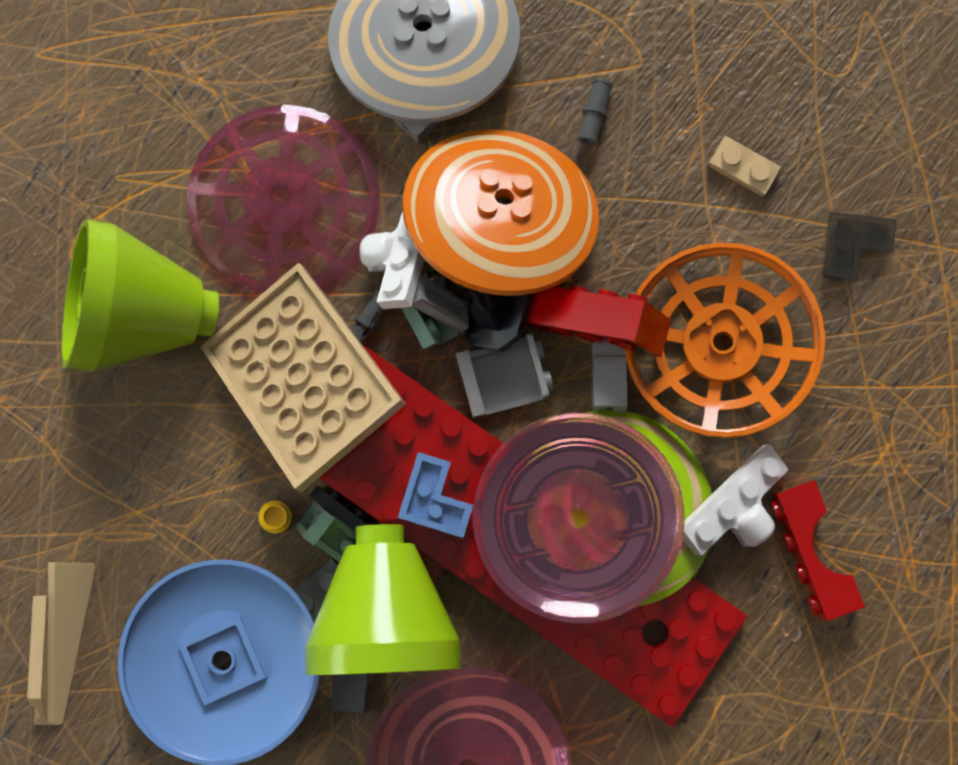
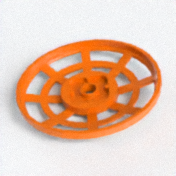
[625,242,825,438]

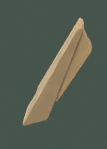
[27,562,96,725]

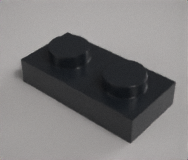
[309,485,370,532]

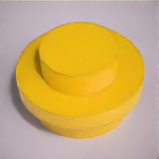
[259,500,292,534]

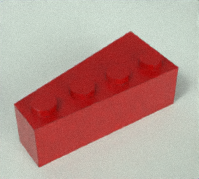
[525,284,671,358]

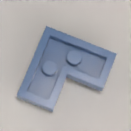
[398,452,473,538]

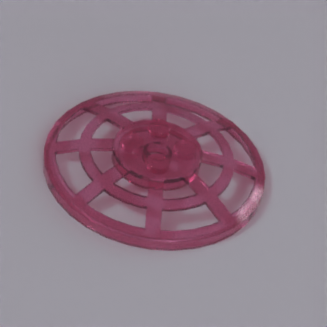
[187,105,380,293]

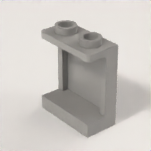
[455,333,554,420]

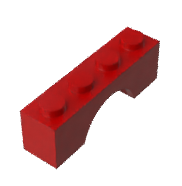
[770,480,865,621]

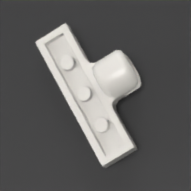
[360,212,424,309]
[676,444,789,556]

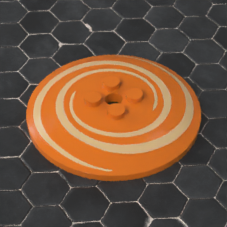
[402,129,599,296]

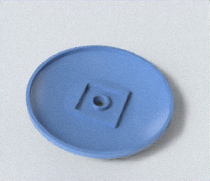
[118,559,320,765]

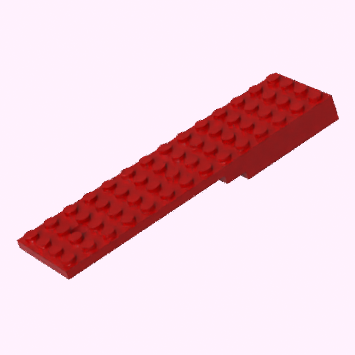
[319,346,748,728]

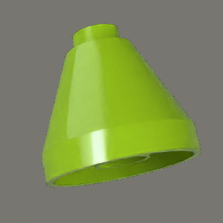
[61,219,219,372]
[305,524,461,675]

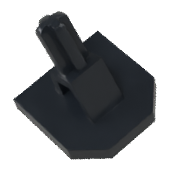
[465,288,534,352]

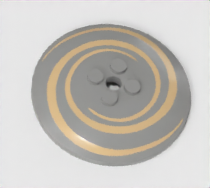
[328,0,520,123]

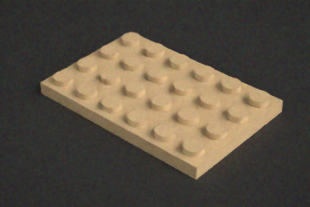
[200,263,406,492]

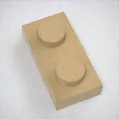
[707,135,781,197]

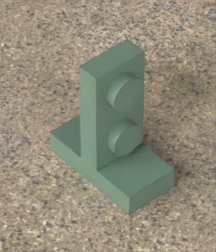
[295,501,356,562]

